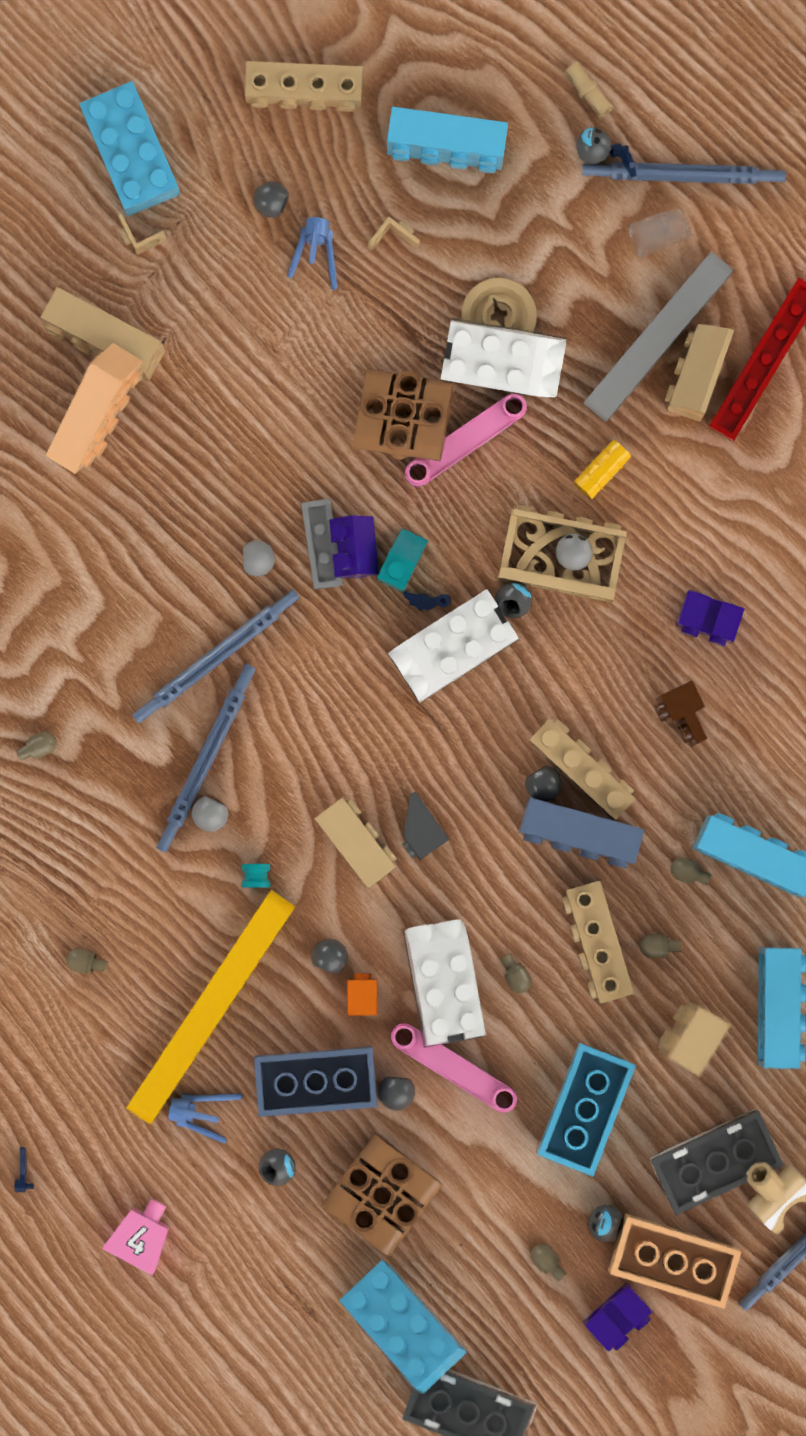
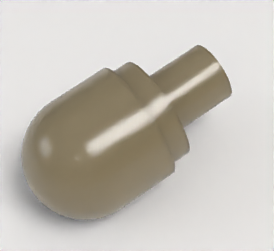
[16,731,57,761]
[670,858,712,885]
[640,934,681,958]
[66,948,108,974]
[500,953,532,993]
[530,1244,567,1281]

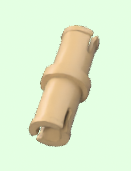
[564,62,614,119]

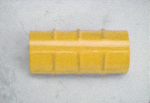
[573,440,632,499]

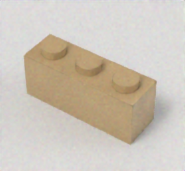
[315,797,397,889]

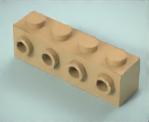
[245,61,363,112]
[528,718,635,821]
[562,880,634,1004]

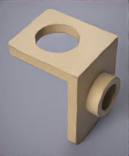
[118,213,167,255]
[368,217,420,250]

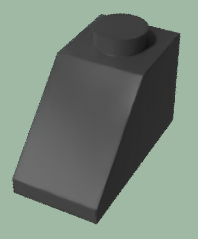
[402,791,449,860]

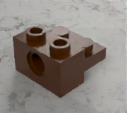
[654,680,708,747]

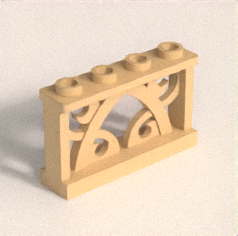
[498,505,627,603]

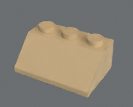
[664,324,734,422]

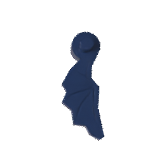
[610,143,637,177]
[403,592,451,611]
[14,1147,34,1192]

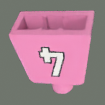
[103,1198,170,1275]

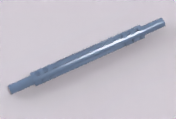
[582,162,786,184]
[132,589,300,724]
[156,664,256,853]
[738,1233,806,1312]

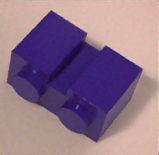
[329,515,379,578]
[676,590,745,647]
[583,1282,652,1352]

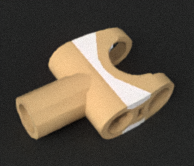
[746,1162,806,1234]

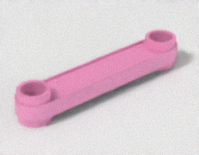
[405,394,527,487]
[391,1023,517,1113]

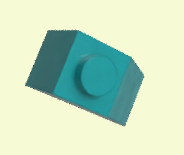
[377,528,428,593]

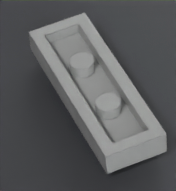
[301,499,343,590]

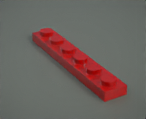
[708,277,806,442]

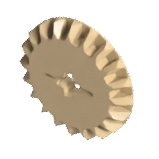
[461,278,537,332]

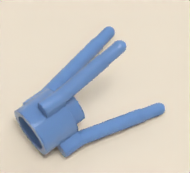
[288,217,337,290]
[169,1094,242,1143]

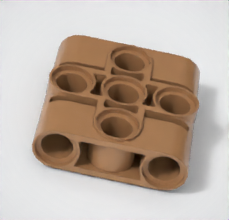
[353,369,454,461]
[321,1133,443,1256]

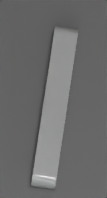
[583,252,734,422]

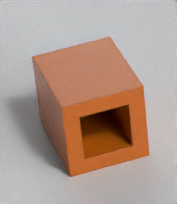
[347,973,377,1015]

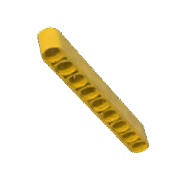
[126,890,296,1125]

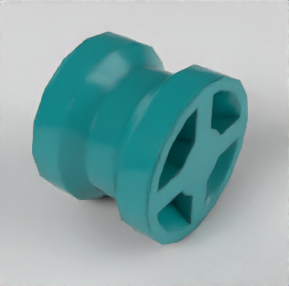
[241,864,271,888]

